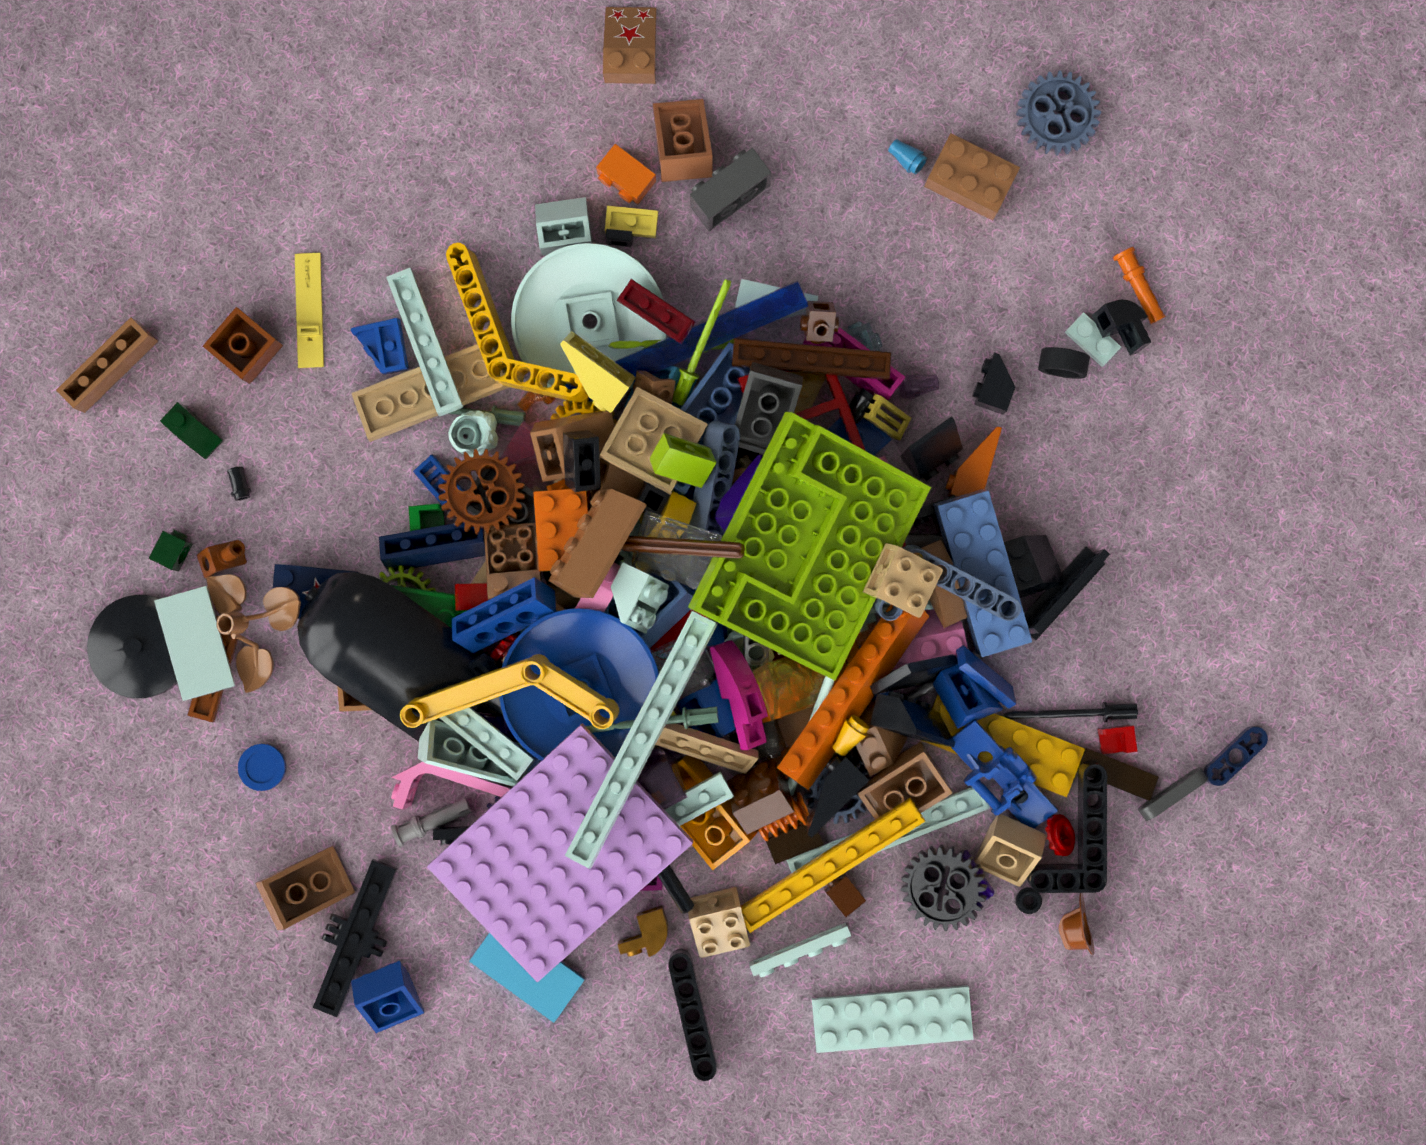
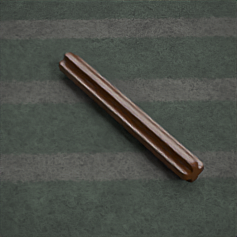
[622,536,745,559]

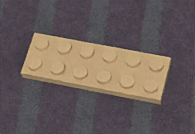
[351,344,510,442]

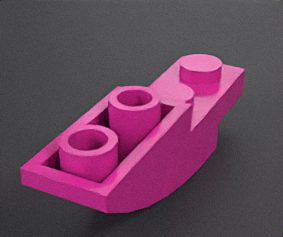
[710,640,768,750]

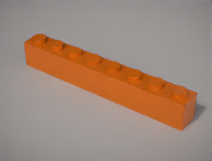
[777,605,929,790]

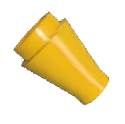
[832,715,869,756]

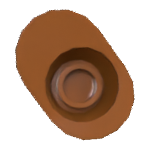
[1058,893,1095,955]

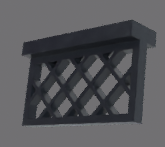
[1024,546,1110,640]

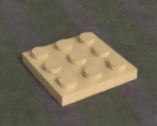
[600,387,708,494]

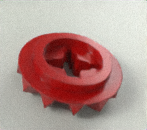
[490,632,521,664]
[1045,814,1075,857]

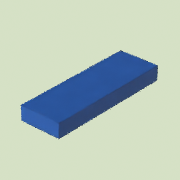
[956,645,1016,709]

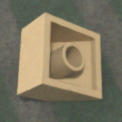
[974,814,1047,887]

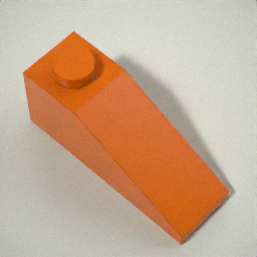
[945,426,1002,497]

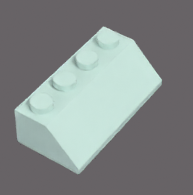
[418,720,529,786]

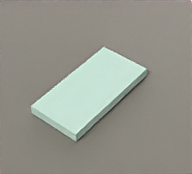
[154,586,236,701]

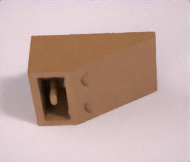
[530,410,616,482]
[484,523,542,600]

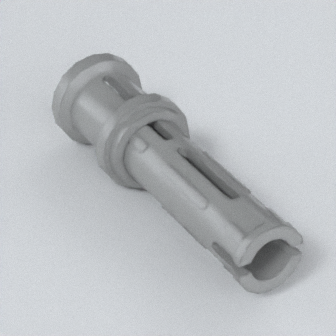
[391,797,472,847]

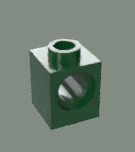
[148,529,193,571]

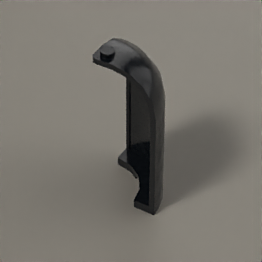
[297,572,503,742]

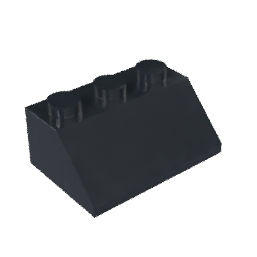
[870,691,955,748]

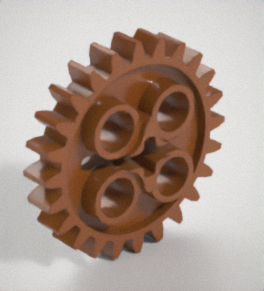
[438,449,525,535]

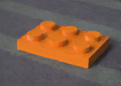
[533,489,589,571]

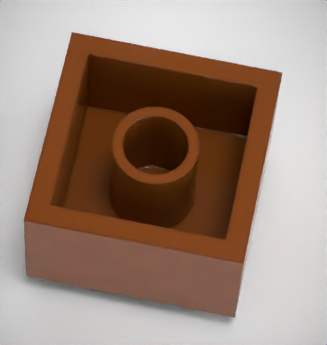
[202,307,283,384]

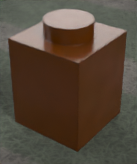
[824,873,866,917]

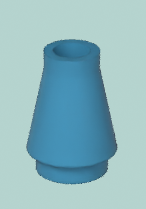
[888,139,927,175]

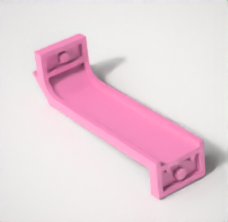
[391,762,513,810]

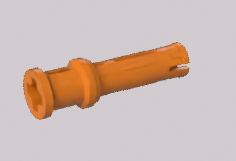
[1113,246,1166,324]

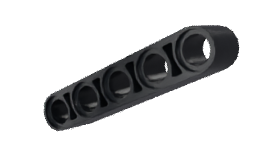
[668,949,717,1081]

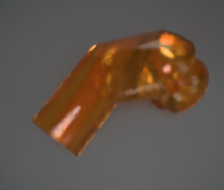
[516,387,555,413]

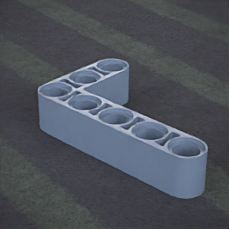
[687,421,740,541]
[873,545,1021,621]

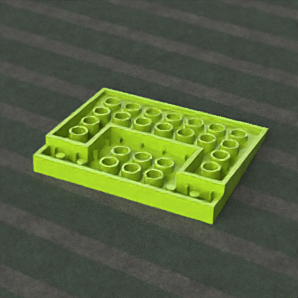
[688,412,931,681]

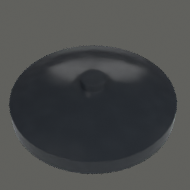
[87,595,177,698]

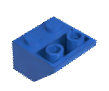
[933,664,1003,729]
[678,679,736,738]

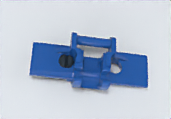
[951,720,1058,829]

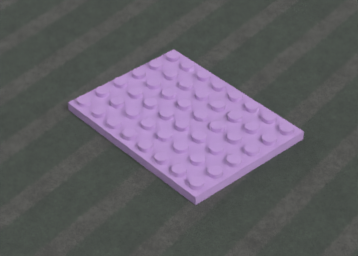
[427,723,694,982]

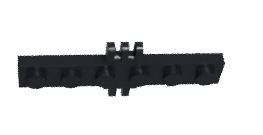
[313,859,398,1017]

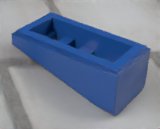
[413,454,465,511]

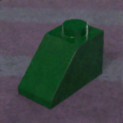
[160,402,223,459]

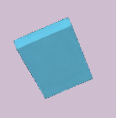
[469,933,585,1023]

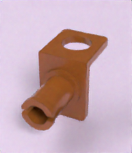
[197,540,247,579]

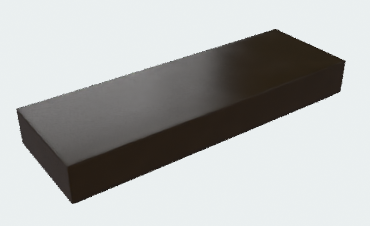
[1077,747,1159,801]

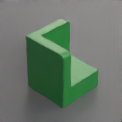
[408,504,445,531]

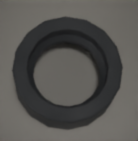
[1038,347,1090,379]

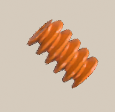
[758,792,809,841]

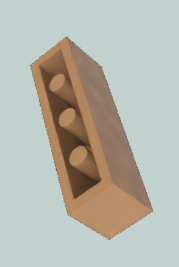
[56,317,158,413]

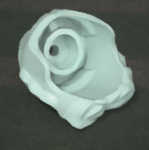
[448,410,498,457]

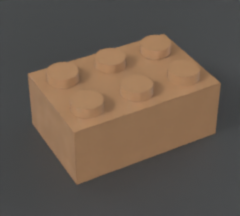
[924,133,1020,221]

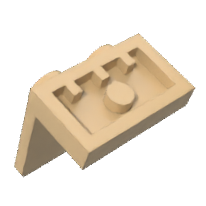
[863,543,943,618]
[688,887,750,958]

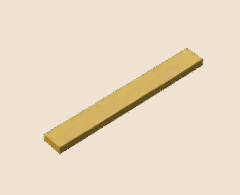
[741,798,925,933]

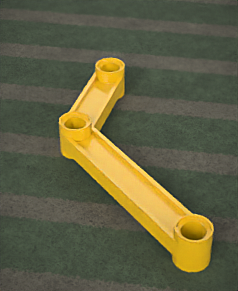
[400,654,619,729]

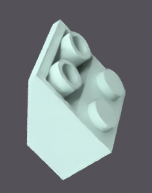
[535,197,593,256]
[611,562,669,633]

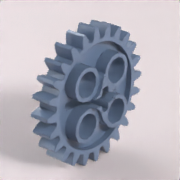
[1016,70,1101,156]

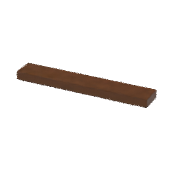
[732,338,892,380]

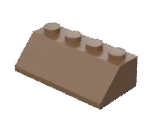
[548,489,646,598]

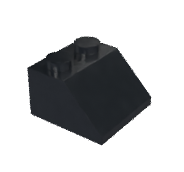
[1004,535,1065,598]

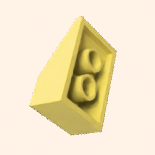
[560,331,636,413]

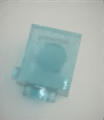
[846,322,882,351]

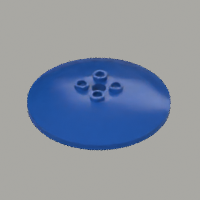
[499,608,659,760]

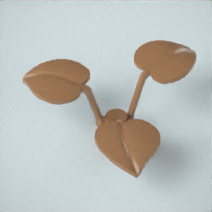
[206,574,301,693]

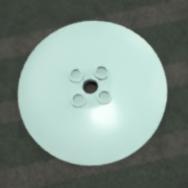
[511,243,666,400]

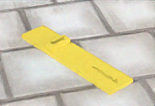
[295,253,324,368]

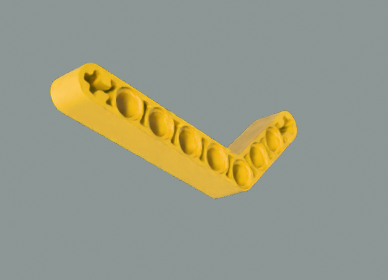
[446,242,588,402]

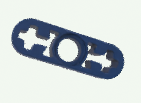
[1204,726,1268,786]

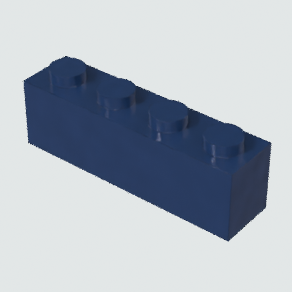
[379,523,485,572]

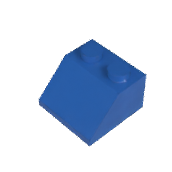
[351,961,424,1033]

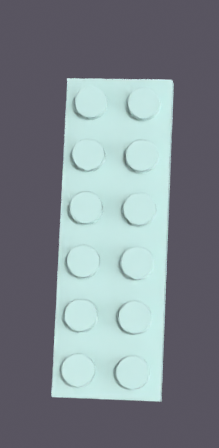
[811,985,974,1053]

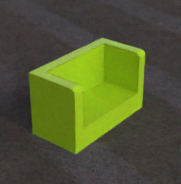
[650,433,716,488]

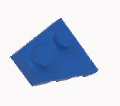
[350,318,409,375]

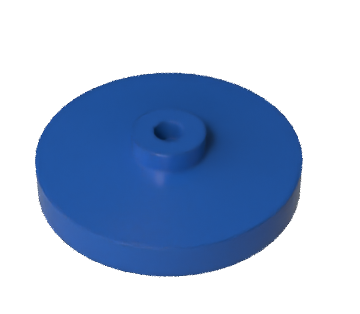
[238,744,286,791]

